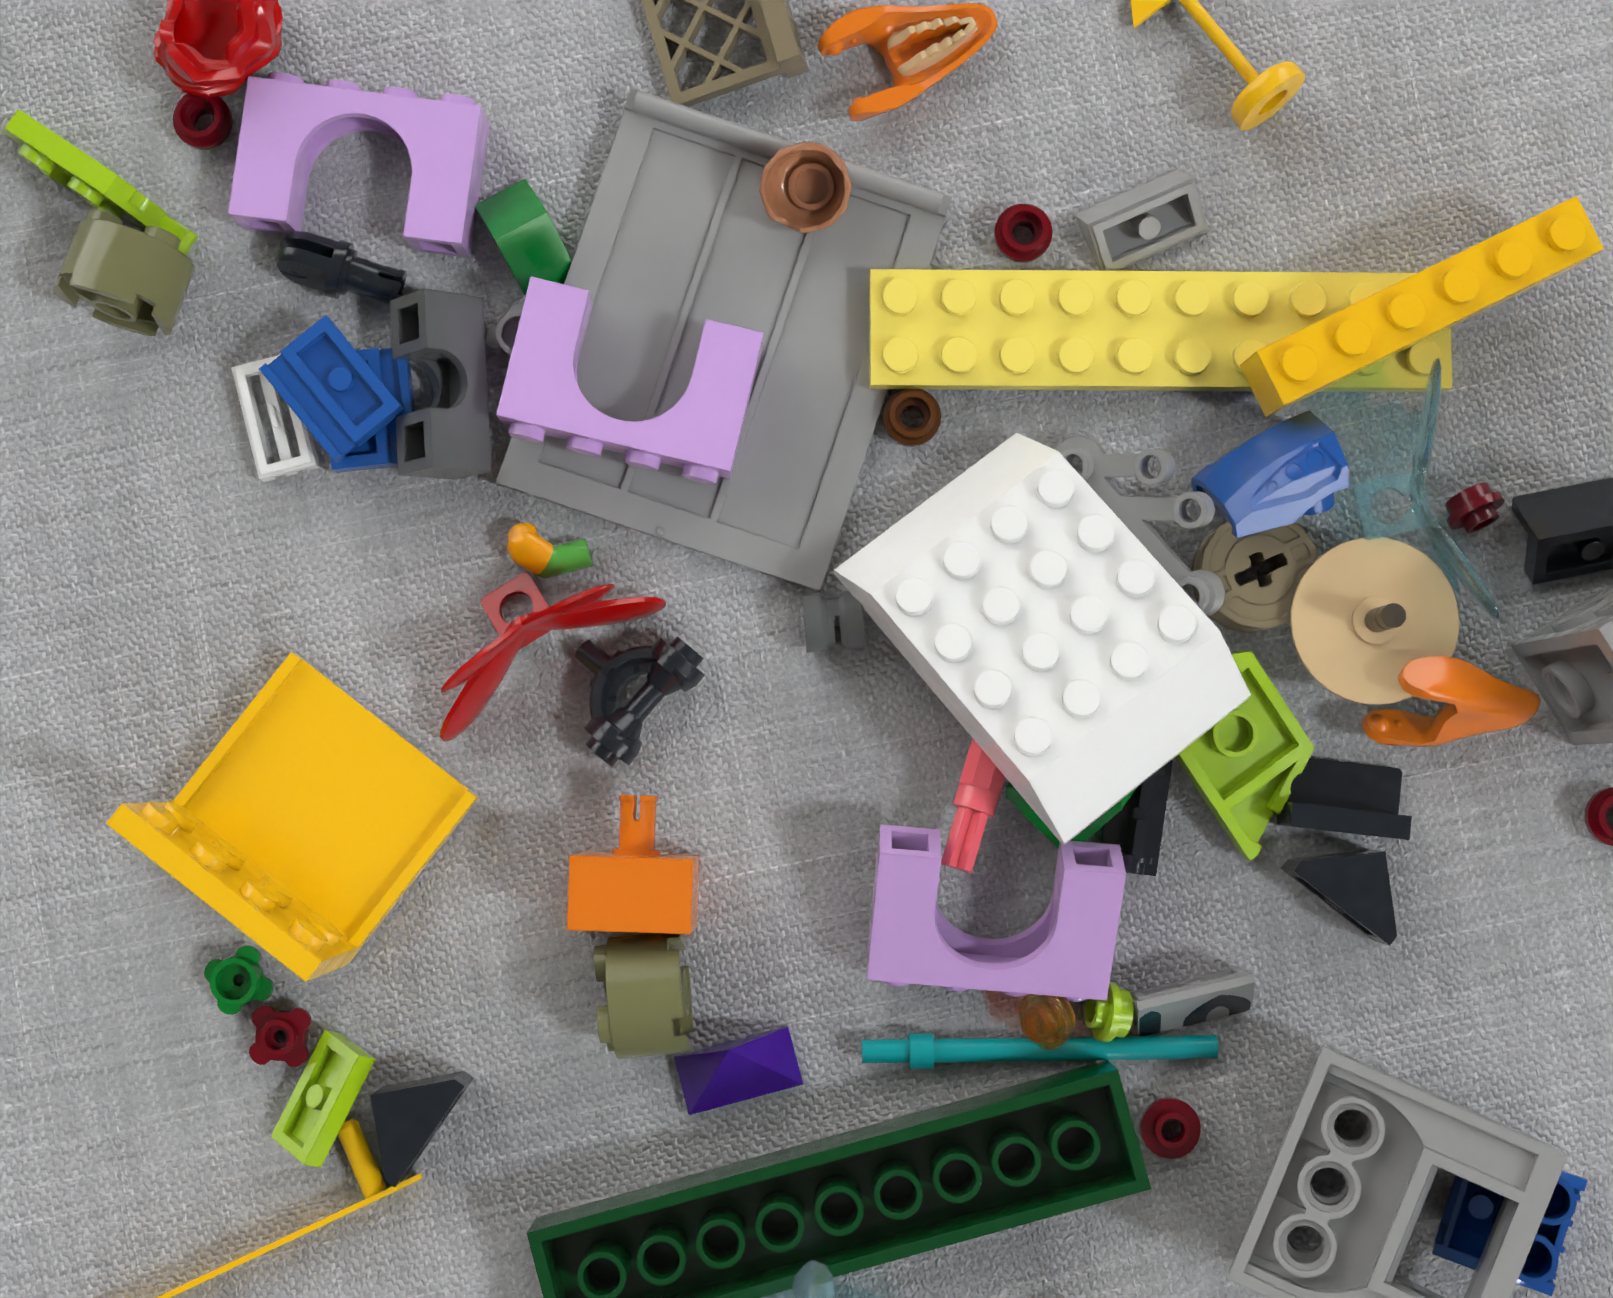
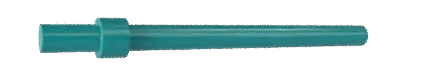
[861,1032,1218,1069]

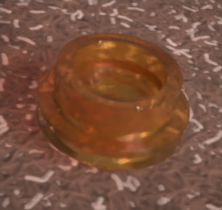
[1019,994,1075,1050]

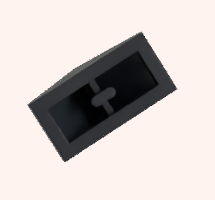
[1281,849,1397,946]
[370,1071,474,1187]

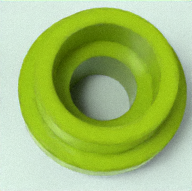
[1084,982,1134,1042]

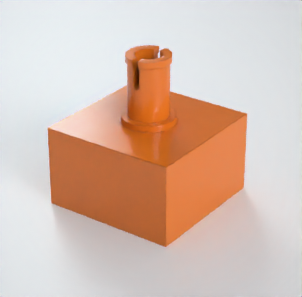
[567,795,699,934]

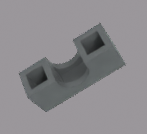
[390,288,492,480]

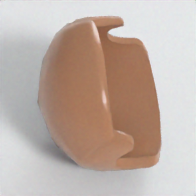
[759,141,853,233]

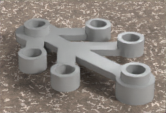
[1055,436,1225,616]

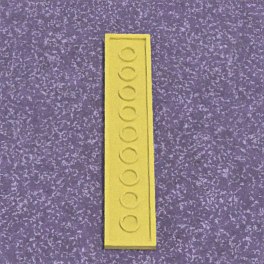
[869,269,1452,392]

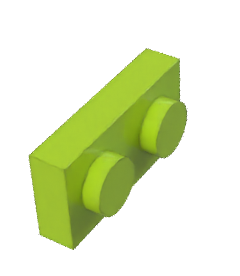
[270,1029,376,1168]

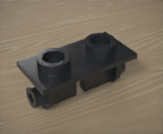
[1101,760,1173,876]

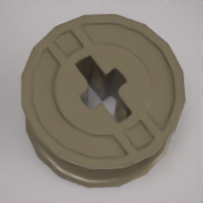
[1191,521,1318,633]

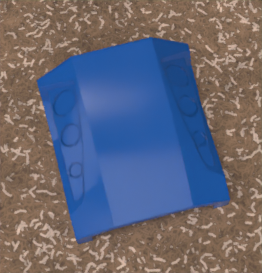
[1192,410,1350,538]
[1432,1171,1588,1296]

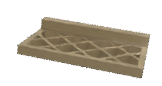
[641,0,809,107]

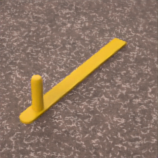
[154,1118,423,1298]

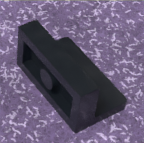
[1511,477,1613,585]
[1277,758,1412,840]

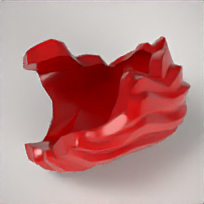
[153,0,283,98]

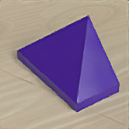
[674,1026,803,1115]

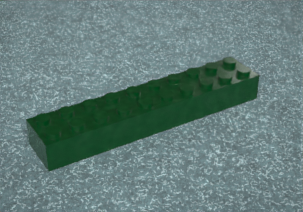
[527,1060,1151,1298]

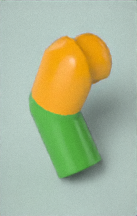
[506,522,593,578]

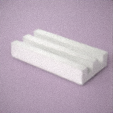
[231,355,320,482]

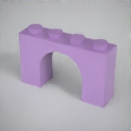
[228,72,490,258]
[496,277,764,485]
[867,824,1126,1002]

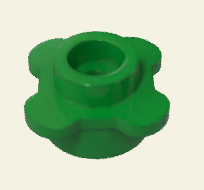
[204,945,274,1015]

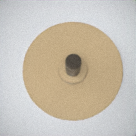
[1290,537,1459,705]

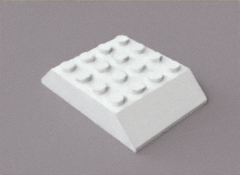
[834,433,1251,846]

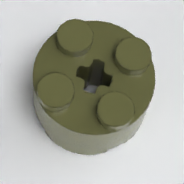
[53,208,195,336]
[594,933,693,1059]

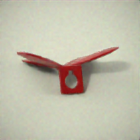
[440,572,666,742]

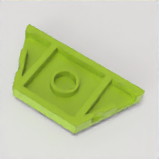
[2,109,198,256]
[1175,650,1315,861]

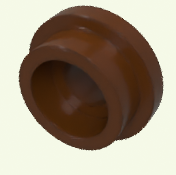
[883,389,941,447]

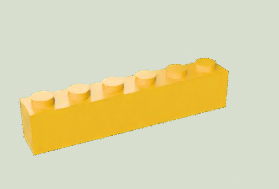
[1240,196,1604,417]

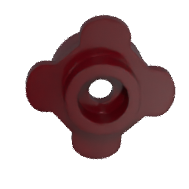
[249,1005,312,1067]

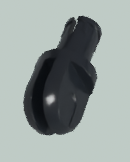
[275,231,407,304]

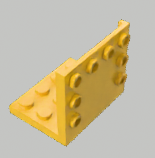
[106,652,480,982]

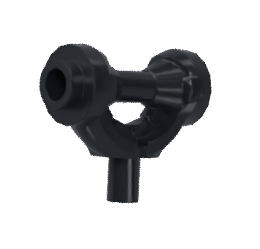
[575,636,705,767]

